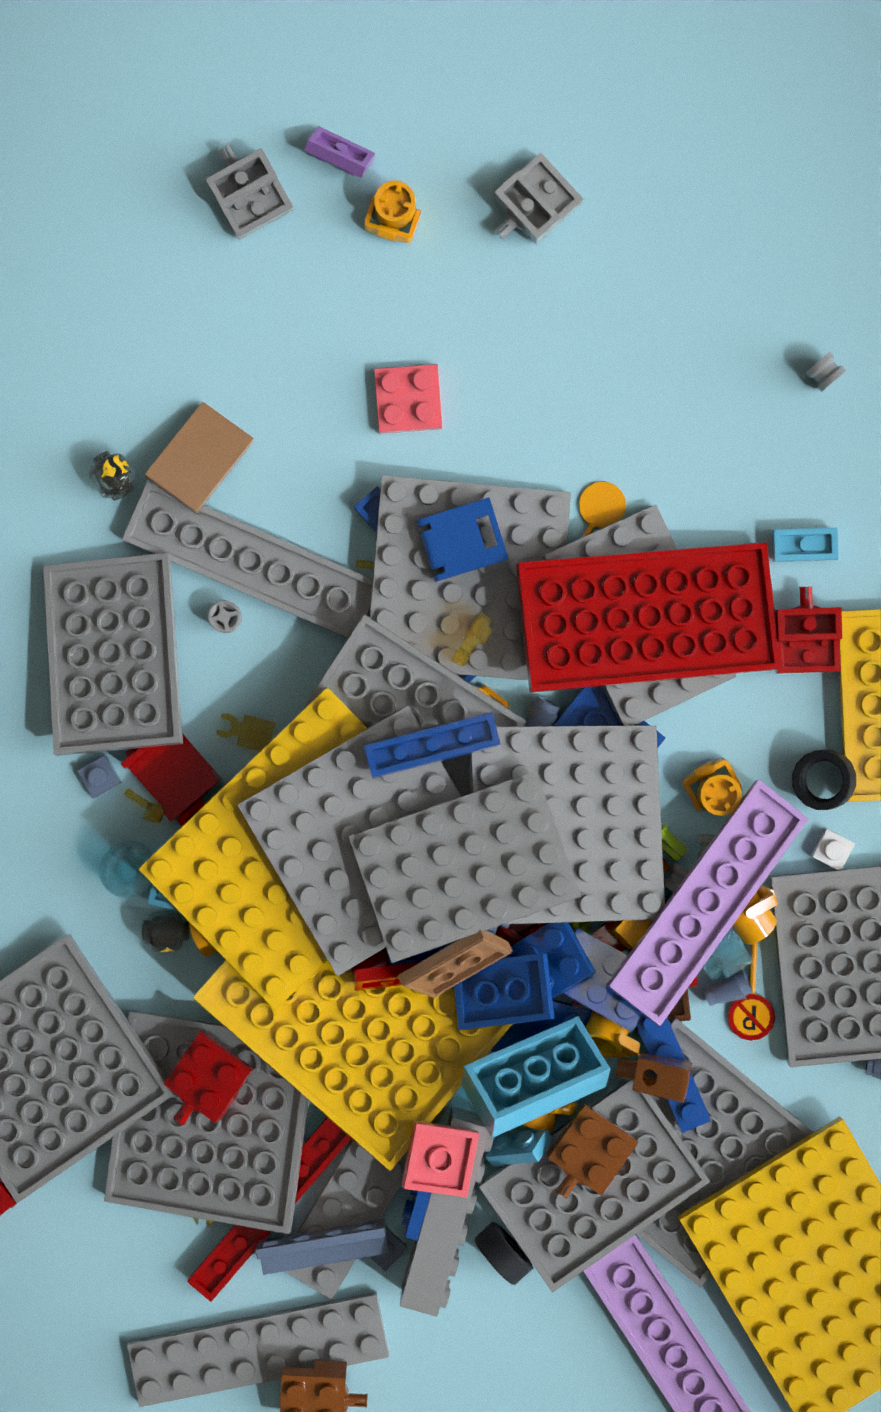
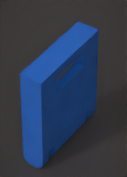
[416,497,509,582]

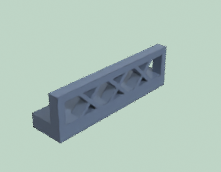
[256,1219,390,1275]

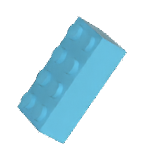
[461,1016,610,1138]

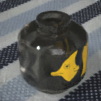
[89,451,136,501]
[142,910,189,953]

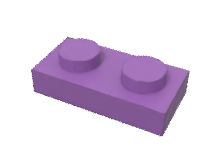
[304,126,376,178]

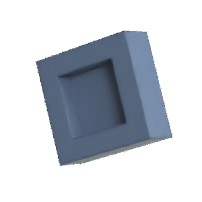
[77,755,122,798]
[370,1226,407,1272]

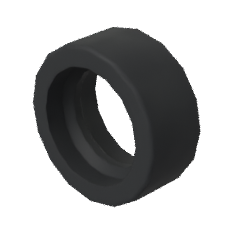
[792,750,856,810]
[474,1222,533,1285]

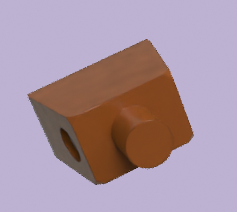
[616,1053,693,1103]

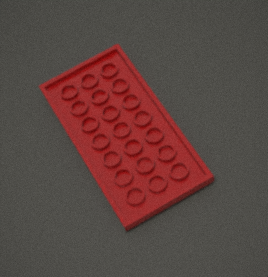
[516,542,781,693]

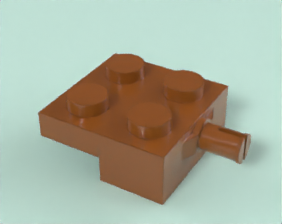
[547,1103,639,1198]
[280,1360,368,1412]

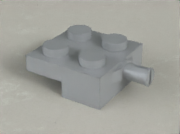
[206,145,294,240]
[494,152,584,244]

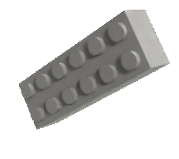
[400,1106,494,1317]

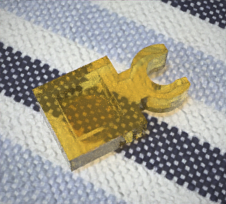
[451,613,493,667]
[216,713,276,752]

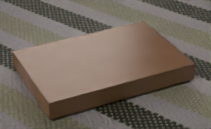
[145,401,254,514]
[398,929,512,998]

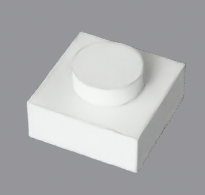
[811,828,855,870]

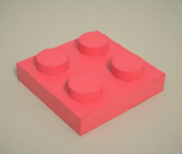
[374,364,442,434]
[401,1121,479,1198]

